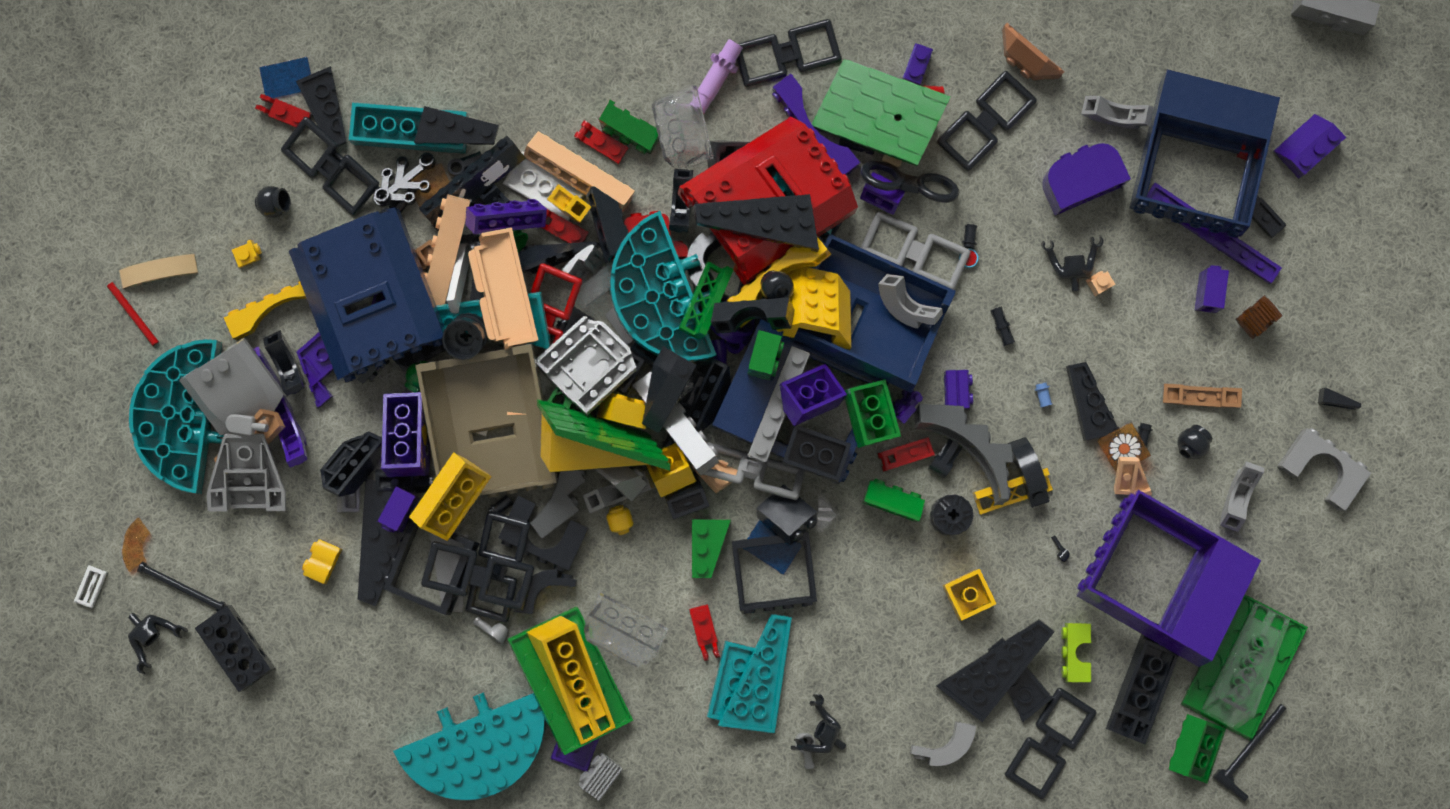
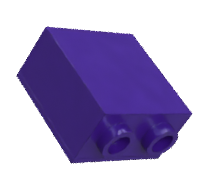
[1195,265,1229,313]
[378,486,421,533]

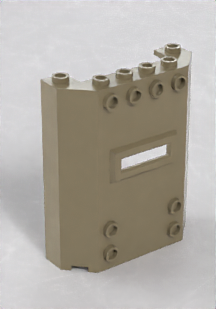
[416,344,558,500]

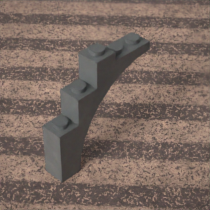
[914,404,1014,505]
[530,470,586,538]

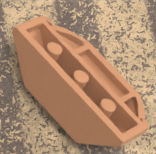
[1002,23,1065,80]

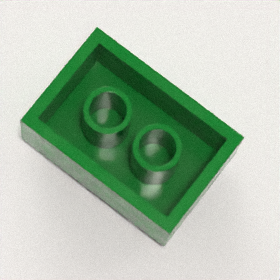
[747,330,784,381]

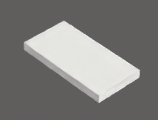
[503,151,585,221]

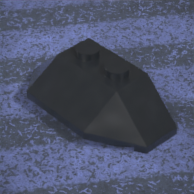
[586,186,628,264]
[678,358,731,432]
[320,431,382,497]

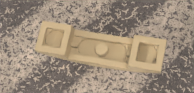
[119,254,198,289]

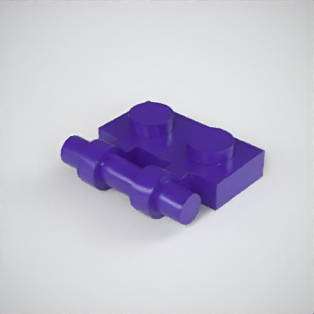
[892,390,923,424]

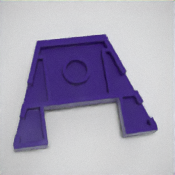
[296,332,334,408]

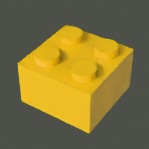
[597,393,646,429]
[646,443,696,497]
[942,569,996,621]

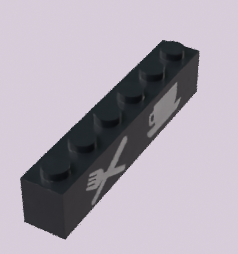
[419,136,526,231]

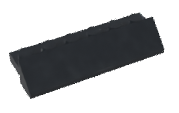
[1105,622,1179,745]

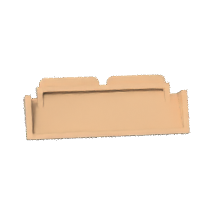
[468,228,538,350]

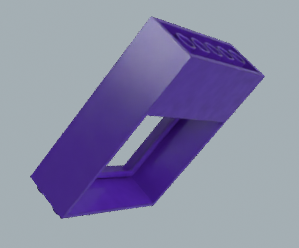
[1076,490,1261,667]

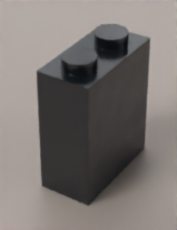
[756,484,817,545]

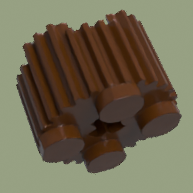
[1236,295,1283,339]

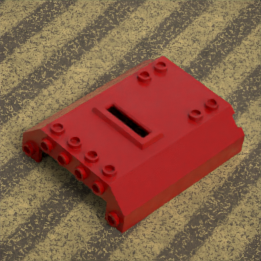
[677,117,858,285]

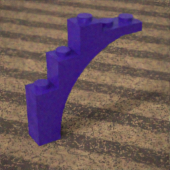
[253,346,308,468]

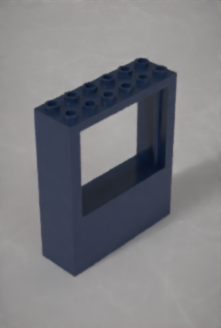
[1129,69,1280,238]
[712,319,889,484]

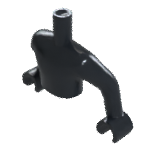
[1041,236,1104,291]
[128,613,188,674]
[791,694,846,753]

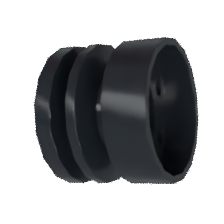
[442,313,488,360]
[930,494,974,536]

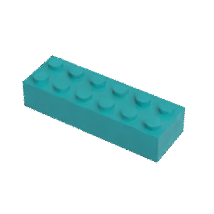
[349,102,469,154]

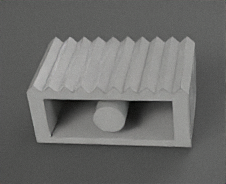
[579,753,623,801]

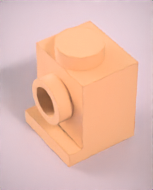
[1085,271,1115,297]

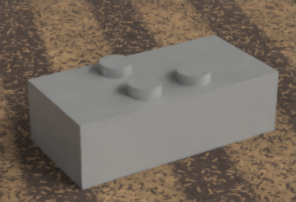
[1291,0,1380,35]

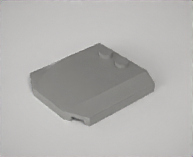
[536,316,637,415]
[179,338,284,435]

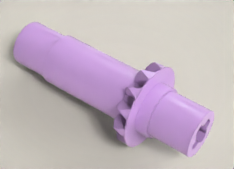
[690,39,743,114]

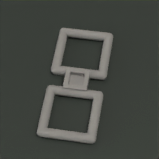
[861,212,971,290]
[703,442,805,500]

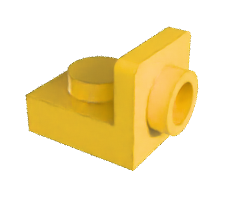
[232,240,262,268]

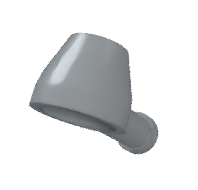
[473,616,509,645]
[795,733,816,769]

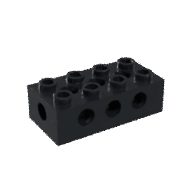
[195,605,275,692]

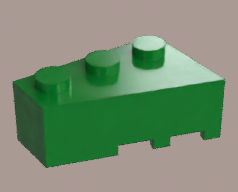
[599,100,661,154]
[692,519,731,578]

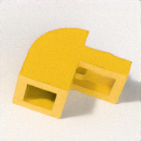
[547,184,591,222]

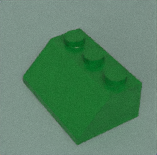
[844,379,901,448]
[862,479,925,522]
[1168,714,1226,783]

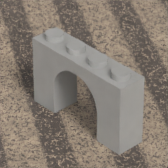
[1277,428,1371,511]

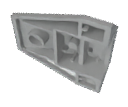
[207,434,286,511]

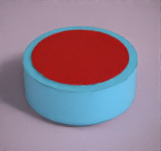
[959,249,978,268]

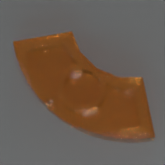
[122,518,150,572]

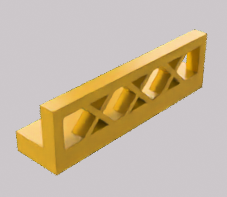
[973,468,1053,515]

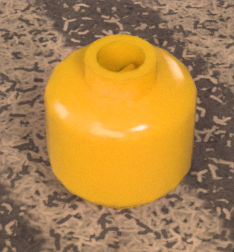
[606,505,634,535]

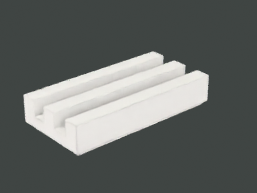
[74,565,108,608]

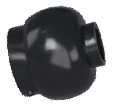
[255,186,291,218]
[760,270,794,299]
[1177,425,1213,459]

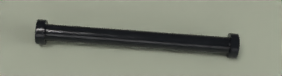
[137,562,226,612]

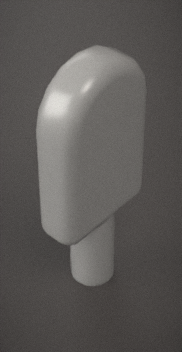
[225,414,269,436]

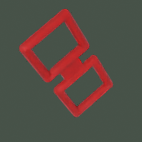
[530,263,582,369]

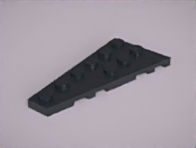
[694,194,819,252]

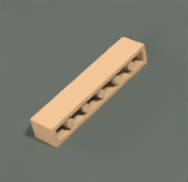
[524,131,635,212]
[424,194,470,305]

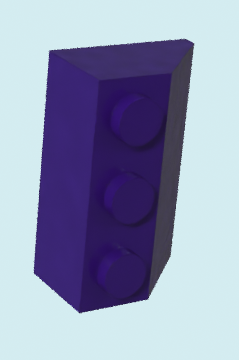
[1273,114,1346,179]
[780,364,847,426]

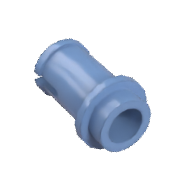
[1034,382,1052,407]

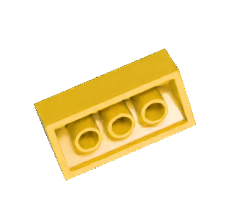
[410,452,492,541]

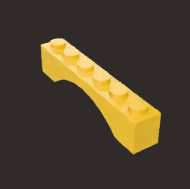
[726,237,831,328]
[224,281,307,341]

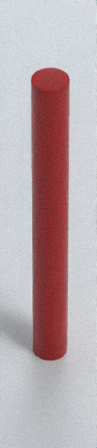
[107,282,159,346]

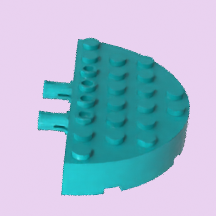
[610,211,716,362]
[129,339,224,494]
[393,692,546,800]

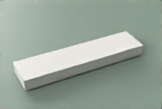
[447,244,470,313]

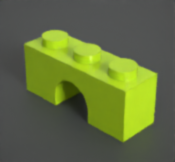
[1061,623,1091,682]

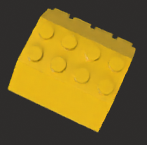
[777,267,851,350]

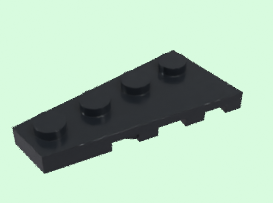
[1066,362,1122,441]

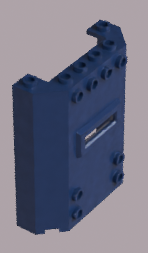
[289,208,445,383]
[787,234,956,393]

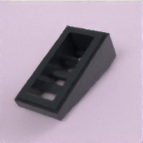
[1318,387,1361,410]

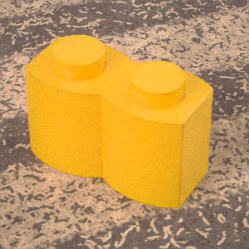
[302,539,342,584]

